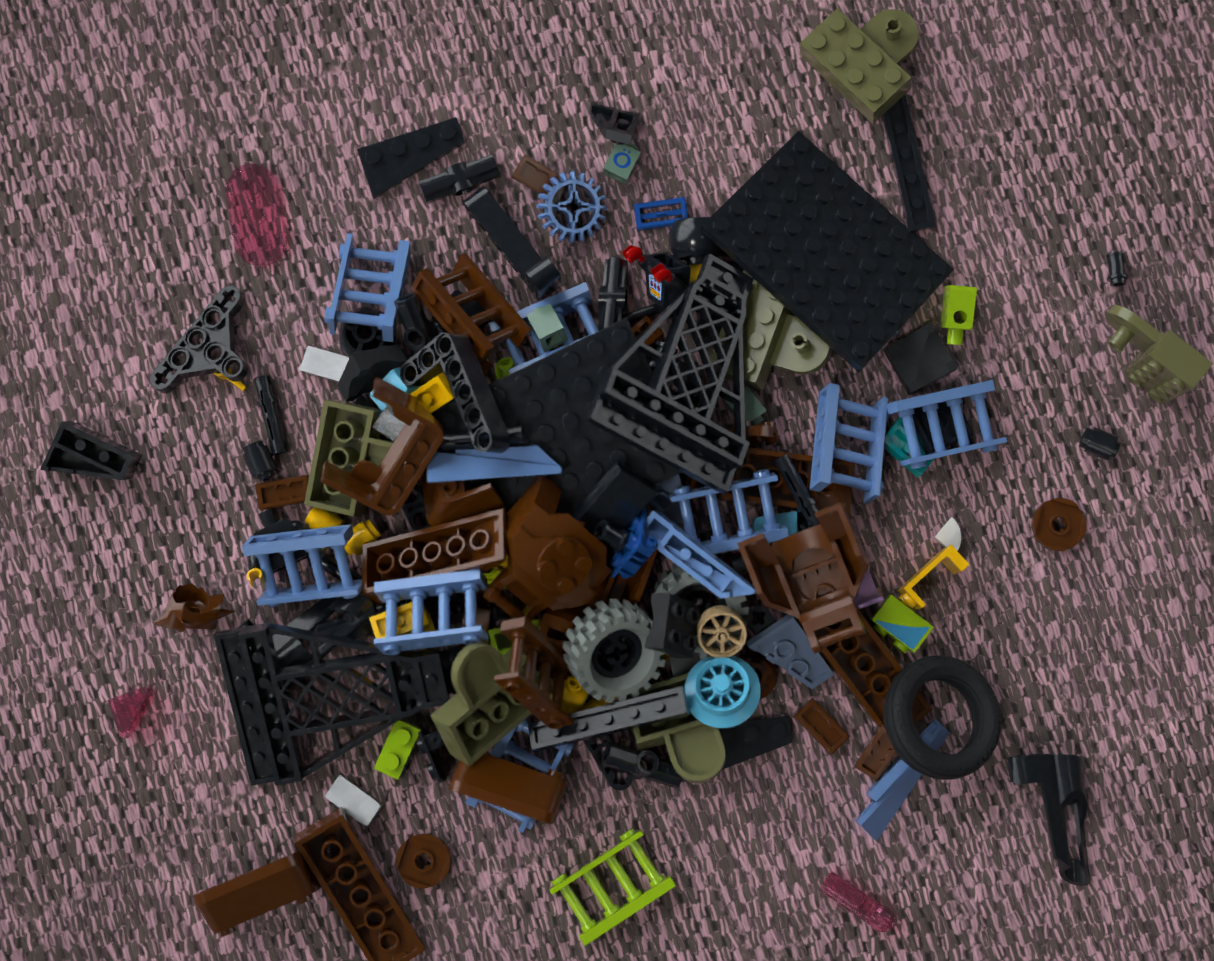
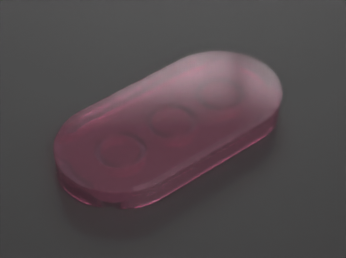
[225,164,287,267]

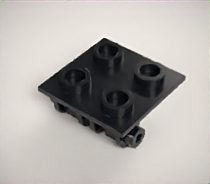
[416,731,445,783]

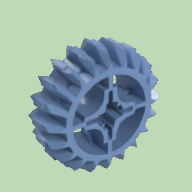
[536,171,608,243]

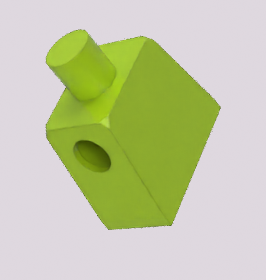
[941,285,977,345]

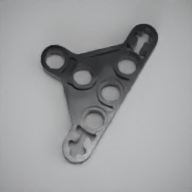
[150,286,248,393]

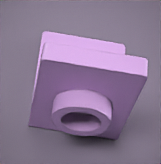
[854,569,884,609]

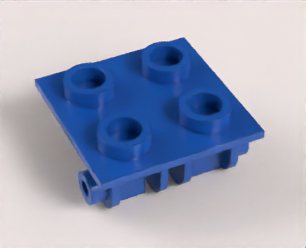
[611,509,657,579]

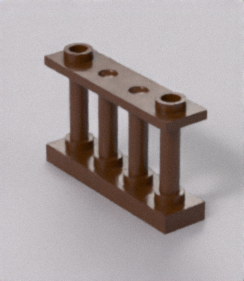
[410,253,532,365]
[494,617,574,729]

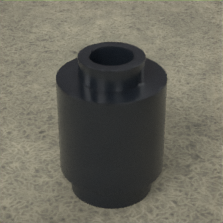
[1079,427,1121,461]
[243,440,277,482]

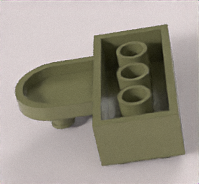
[800,8,919,124]
[710,270,831,391]
[1105,305,1213,404]
[304,399,394,517]
[430,642,549,766]
[626,673,725,783]

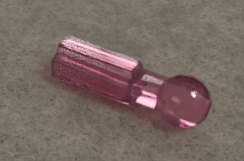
[818,871,895,933]

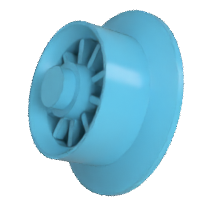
[684,656,761,729]

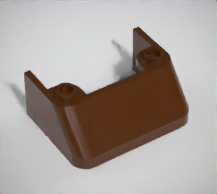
[321,377,443,515]
[421,445,507,527]
[449,753,568,825]
[193,851,321,937]

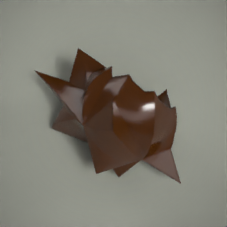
[152,583,236,633]

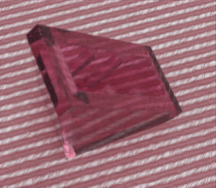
[108,687,154,739]

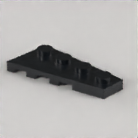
[357,117,465,199]
[719,716,792,770]

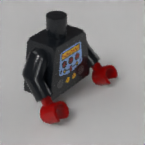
[622,245,691,319]

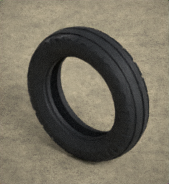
[884,655,1001,780]

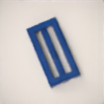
[633,197,688,231]

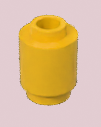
[305,507,345,529]
[344,519,381,557]

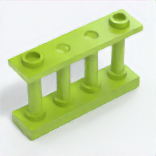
[549,828,676,946]

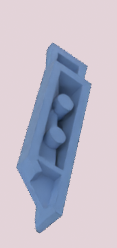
[427,445,562,482]
[644,510,757,598]
[854,719,950,841]

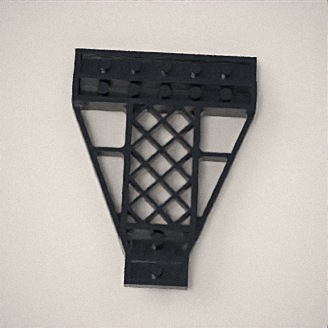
[586,254,754,494]
[214,623,450,786]

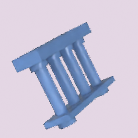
[325,233,411,342]
[488,282,598,374]
[886,380,1007,469]
[809,383,889,504]
[669,469,789,554]
[242,524,362,607]
[374,569,488,655]
[465,718,575,833]

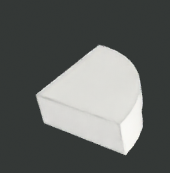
[934,517,961,551]

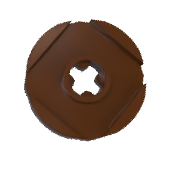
[727,421,778,448]
[1031,498,1087,552]
[396,833,451,889]

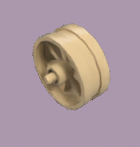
[697,605,747,658]

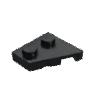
[589,102,640,145]

